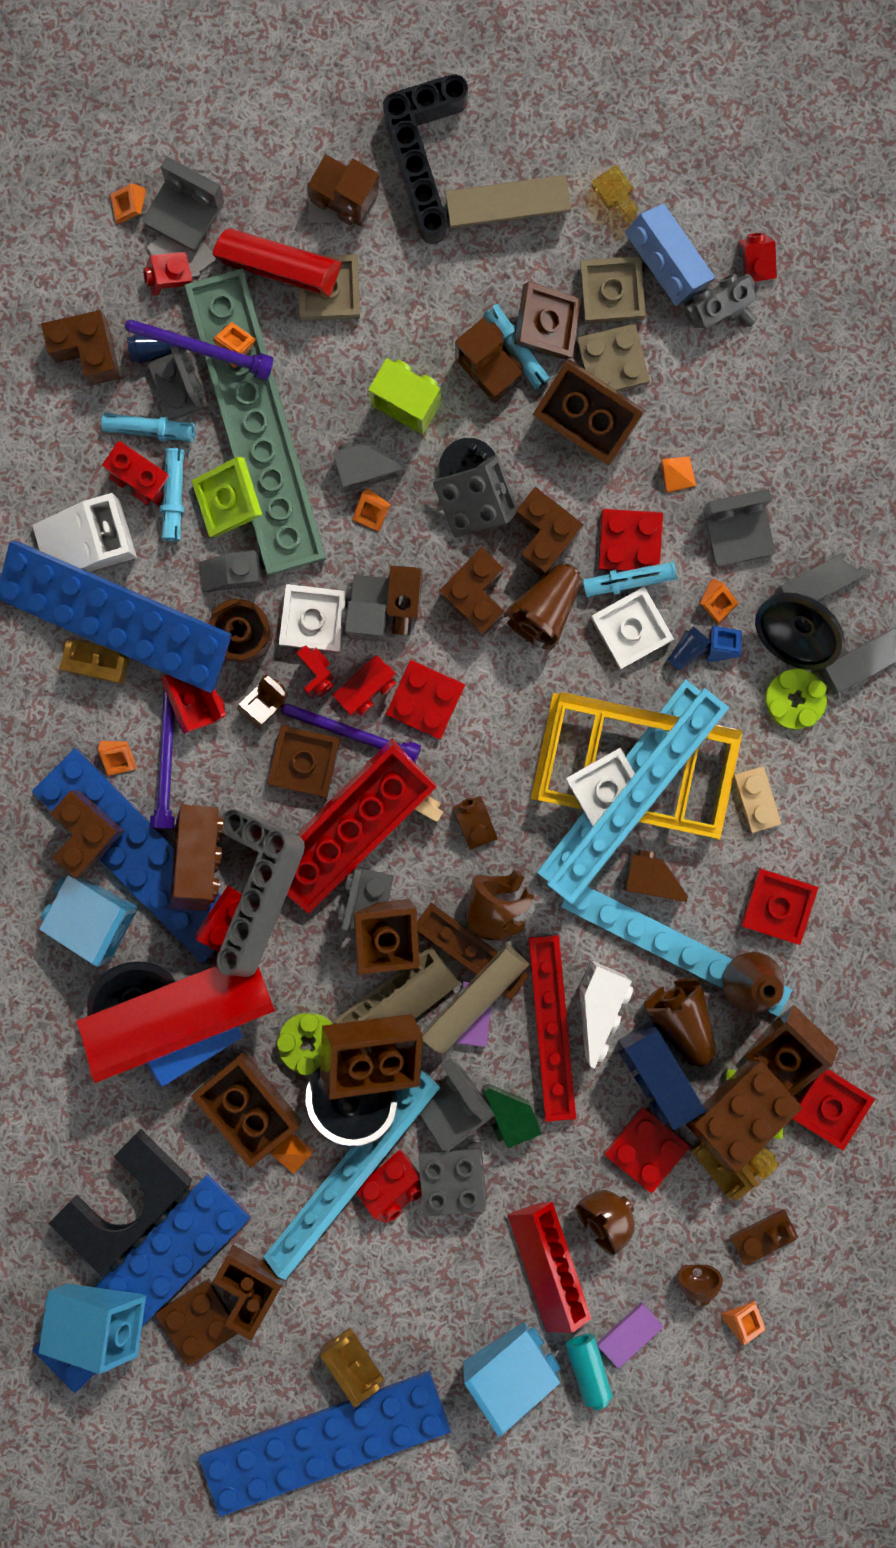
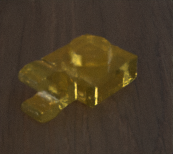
[591,164,639,224]

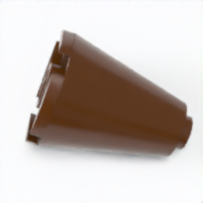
[504,564,582,650]
[722,952,784,1014]
[644,978,717,1067]

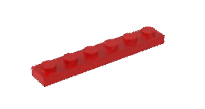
[528,934,576,1122]

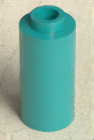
[565,1333,613,1410]

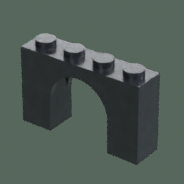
[48,1129,193,1276]

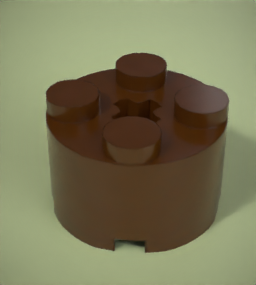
[209,598,273,664]

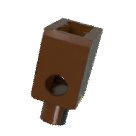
[387,565,423,635]

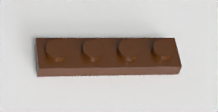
[417,902,529,1000]

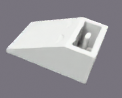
[32,493,137,572]
[579,960,633,1068]

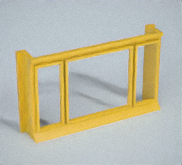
[530,692,742,840]

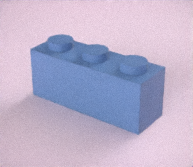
[625,204,716,306]

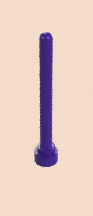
[124,319,273,381]
[150,689,175,829]
[281,704,422,763]

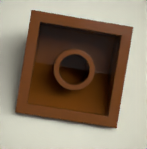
[354,899,420,975]
[744,1005,838,1096]

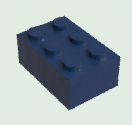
[618,1021,706,1131]

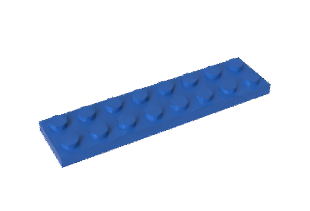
[0,541,232,693]
[32,748,221,964]
[32,1174,250,1393]
[199,1371,451,1517]

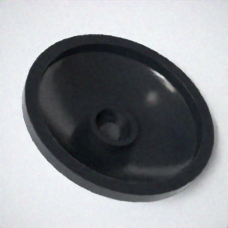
[755,592,845,670]
[87,961,176,1016]
[305,1066,397,1147]

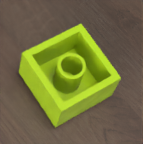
[368,358,441,435]

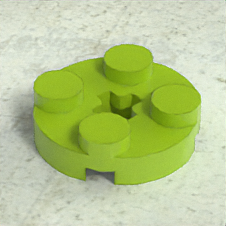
[765,669,827,730]
[277,1012,333,1075]

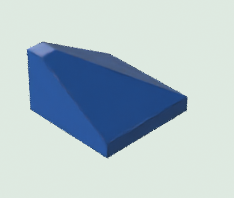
[707,626,742,662]

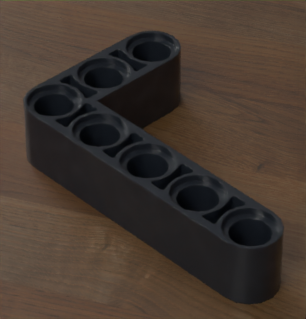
[383,74,468,244]

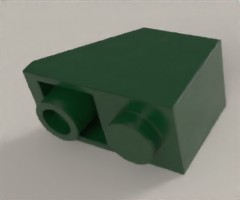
[482,1084,542,1149]

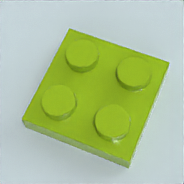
[191,457,262,538]

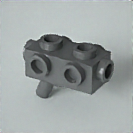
[684,274,757,328]

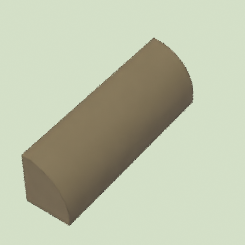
[446,175,571,229]
[423,943,529,1054]
[335,946,460,1024]

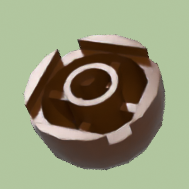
[576,1190,635,1255]

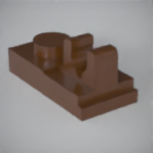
[730,1209,798,1266]

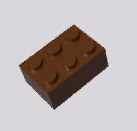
[532,360,646,466]
[169,804,223,911]
[320,1014,423,1100]
[191,1051,302,1168]
[686,1059,802,1173]

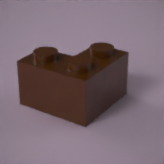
[307,154,380,226]
[41,310,121,385]
[455,317,523,404]
[515,487,583,577]
[439,547,505,637]
[50,790,125,879]
[212,1245,284,1341]

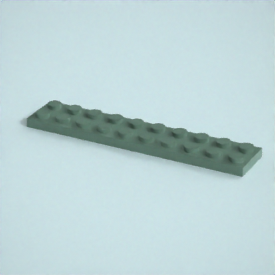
[185,268,327,576]

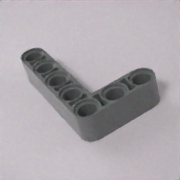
[217,809,305,977]

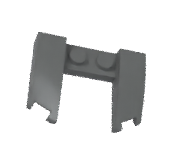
[776,553,896,695]

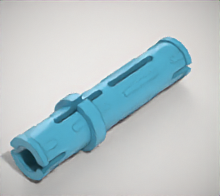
[483,304,551,390]
[101,412,196,443]
[160,448,184,542]
[584,561,677,598]

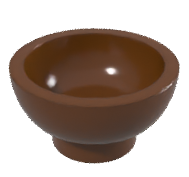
[678,1265,723,1306]

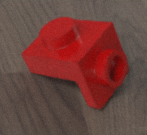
[738,232,777,282]
[143,252,193,296]

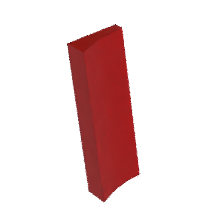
[287,738,437,914]
[77,966,275,1083]

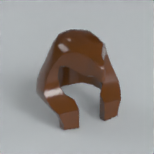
[467,869,534,941]

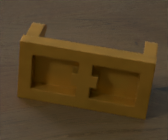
[59,639,130,684]
[691,1142,759,1201]
[320,1327,384,1408]

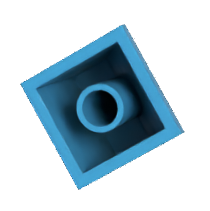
[39,874,139,967]
[39,1284,146,1374]
[463,1321,561,1437]

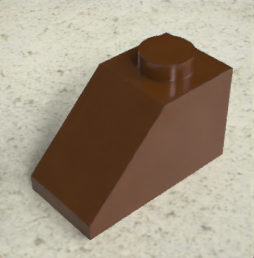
[623,849,688,902]

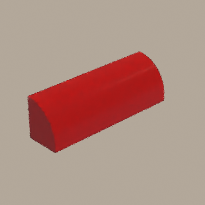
[212,228,342,297]
[507,1202,592,1333]

